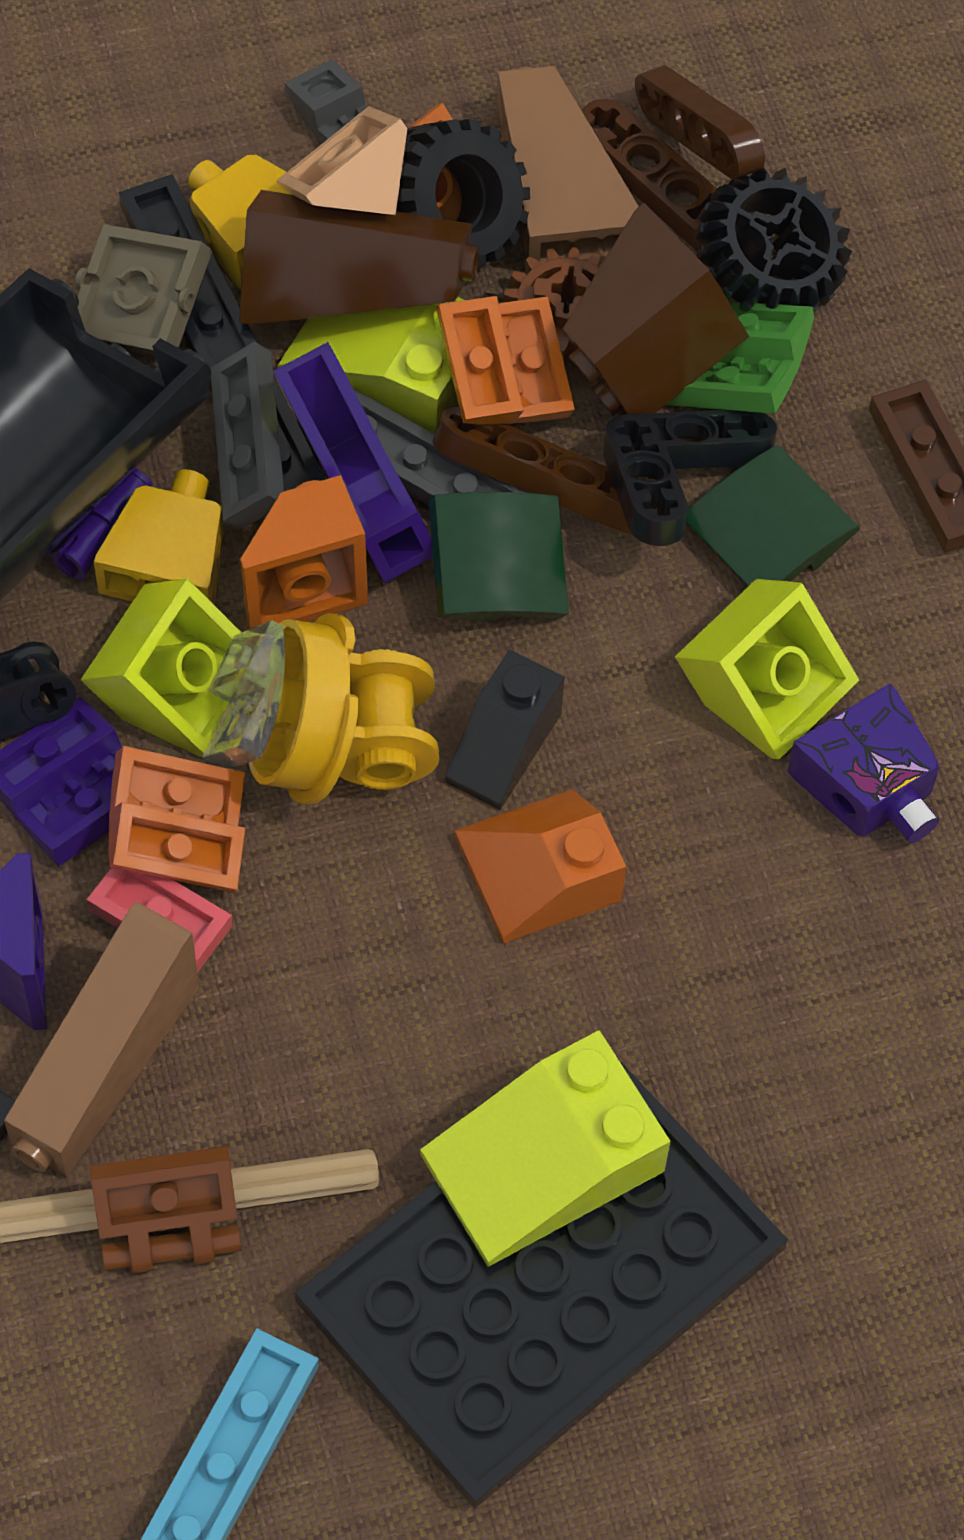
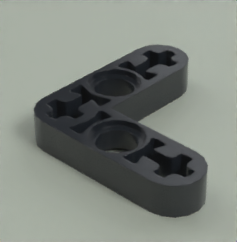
[603,410,777,546]

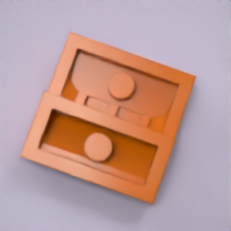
[436,296,575,424]
[109,746,245,892]

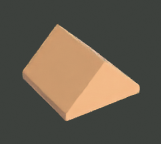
[277,106,407,215]

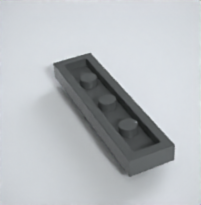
[298,388,528,506]

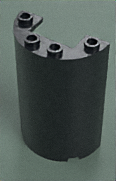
[0,268,212,601]

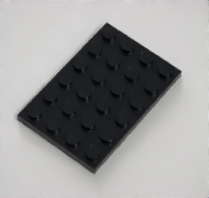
[295,1059,788,1509]

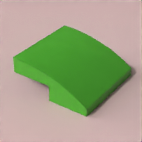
[666,301,814,414]

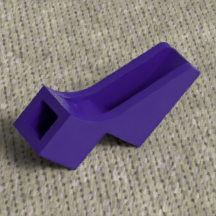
[273,342,433,583]

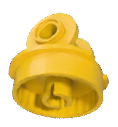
[246,613,439,805]

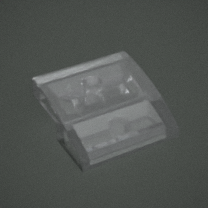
[202,620,285,769]

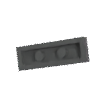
[210,342,284,529]

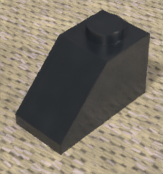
[445,649,565,810]

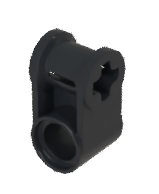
[0,641,76,741]

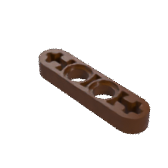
[635,65,765,180]
[582,99,717,252]
[432,407,657,535]

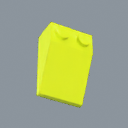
[278,297,464,434]
[420,1030,671,1267]

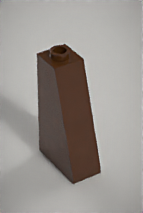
[239,190,479,325]

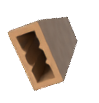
[496,66,639,265]
[4,901,199,1178]

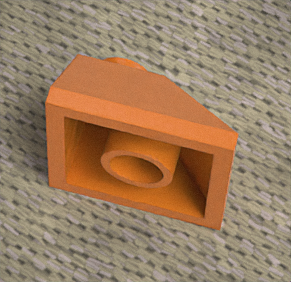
[240,475,368,639]
[454,789,627,944]

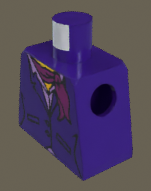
[787,683,939,843]

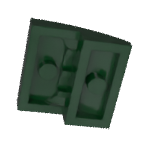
[686,445,860,587]
[428,492,569,622]

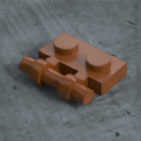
[90,1146,242,1274]

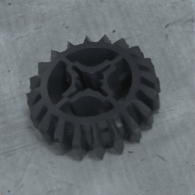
[693,167,852,313]

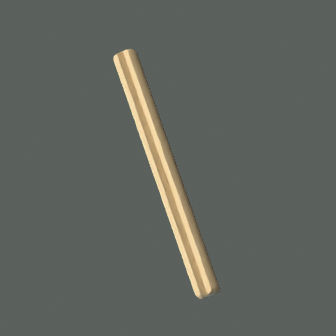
[0,1149,379,1243]

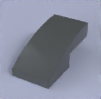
[285,59,367,143]

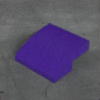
[0,696,122,867]

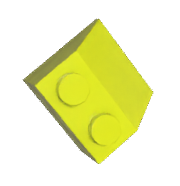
[81,578,261,757]
[675,579,860,760]

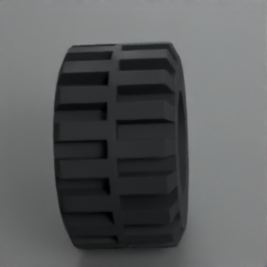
[396,119,530,268]

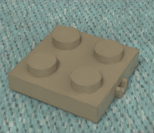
[75,224,212,357]

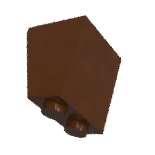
[563,203,749,416]

